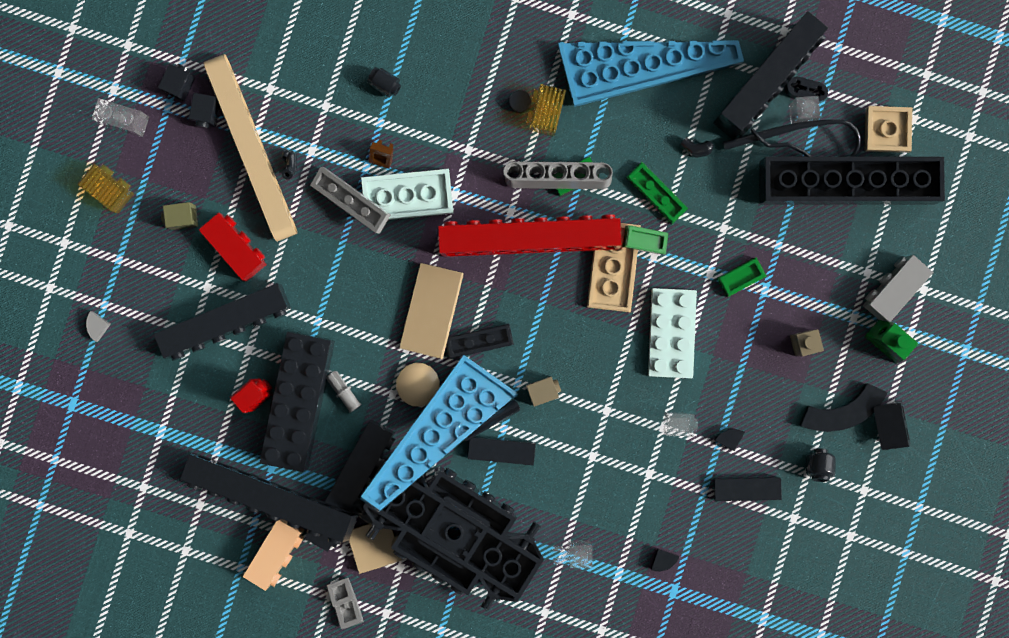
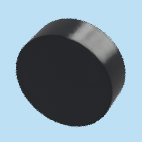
[509,90,531,113]

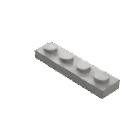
[310,167,391,234]

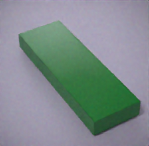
[626,162,688,224]

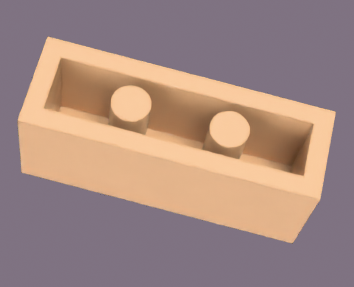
[243,519,305,591]

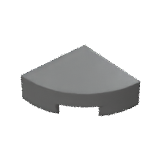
[86,311,111,342]

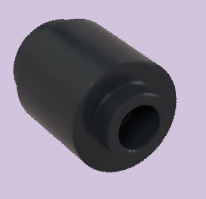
[367,67,401,98]

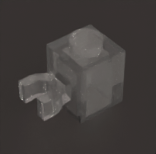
[553,541,593,568]

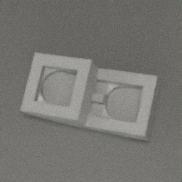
[327,578,364,629]

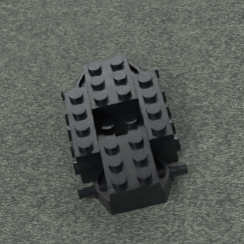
[363,466,544,611]

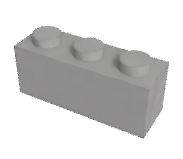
[863,255,934,322]

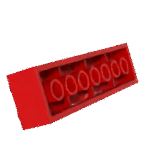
[438,215,621,257]

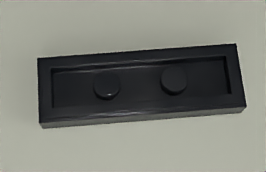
[446,324,514,359]
[468,437,536,466]
[713,477,782,501]

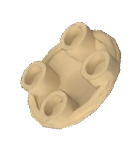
[396,363,440,406]

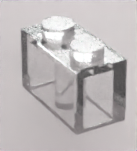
[92,98,149,137]

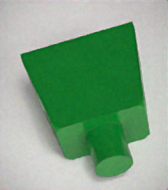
[864,320,918,364]

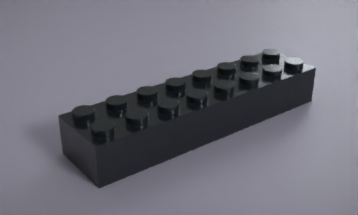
[759,157,945,205]

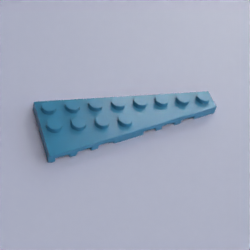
[558,40,744,107]
[360,355,517,512]

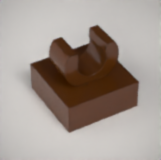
[369,140,394,169]

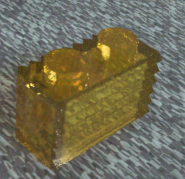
[526,84,566,136]
[78,164,134,214]

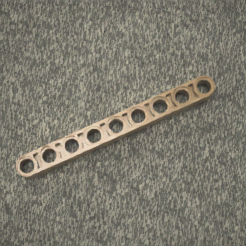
[204,54,297,242]

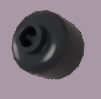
[806,448,836,482]

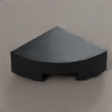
[714,429,745,451]
[651,548,679,572]

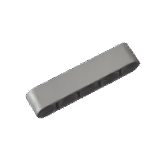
[503,162,613,189]

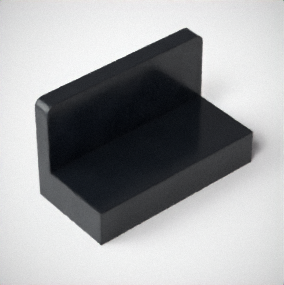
[874,400,911,450]

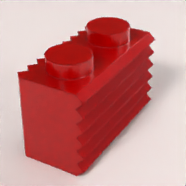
[230,378,273,413]

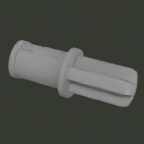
[326,371,361,413]

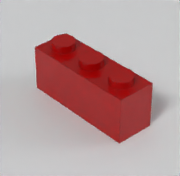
[199,213,267,281]

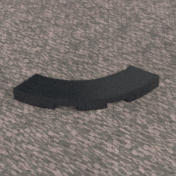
[799,383,888,432]

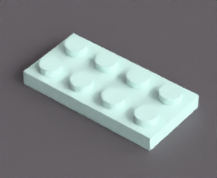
[361,169,453,220]
[648,288,697,378]

